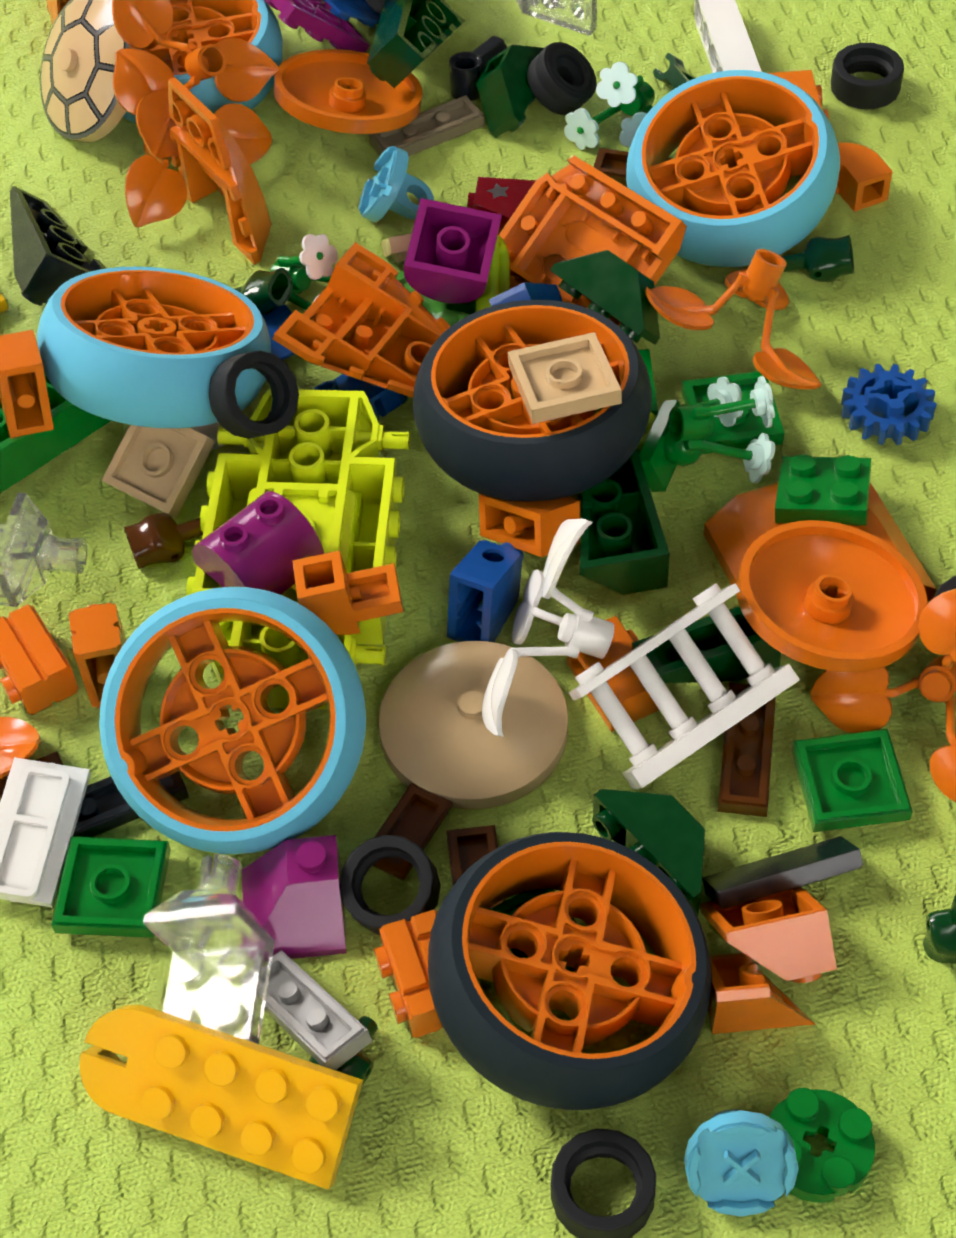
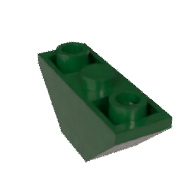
[476,45,544,138]
[550,250,660,345]
[592,789,705,916]

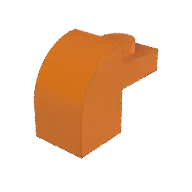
[799,143,893,212]
[292,550,404,635]

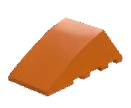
[168,77,272,265]

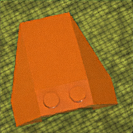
[272,242,451,398]

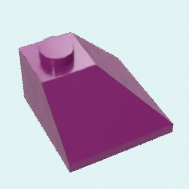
[242,835,347,963]

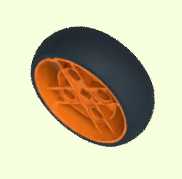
[413,300,652,502]
[428,832,712,1110]

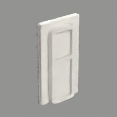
[0,757,91,908]

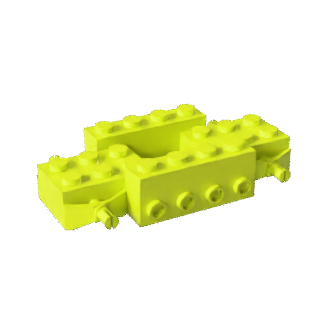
[186,389,410,709]

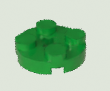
[769,1087,875,1203]

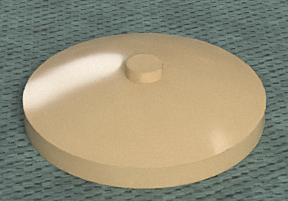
[378,641,568,809]

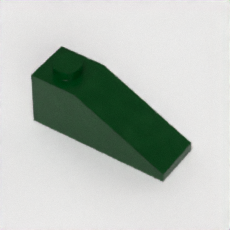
[632,606,781,683]

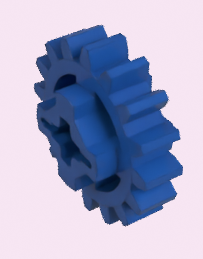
[841,364,936,445]

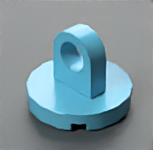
[359,146,434,223]
[684,1109,799,1217]

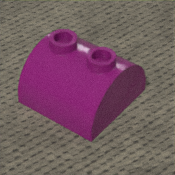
[404,198,502,304]
[192,491,324,595]

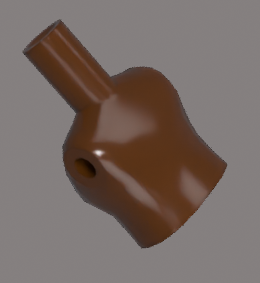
[124,513,203,569]

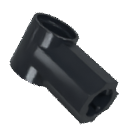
[449,36,508,101]

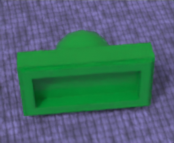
[639,400,704,492]

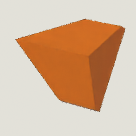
[708,953,815,1034]

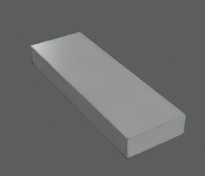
[241,950,372,1070]

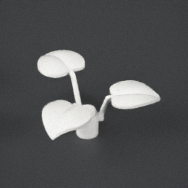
[482,519,614,737]

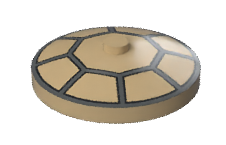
[40,0,141,143]

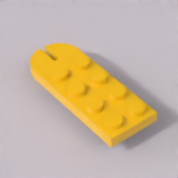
[80,1005,363,1190]

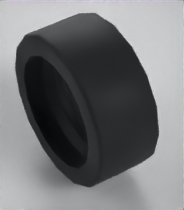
[831,43,904,109]
[209,350,299,439]
[340,835,441,935]
[551,1128,656,1238]

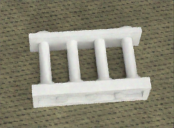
[569,583,800,789]

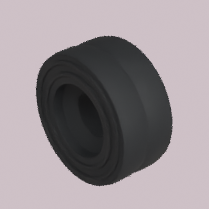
[527,42,597,115]

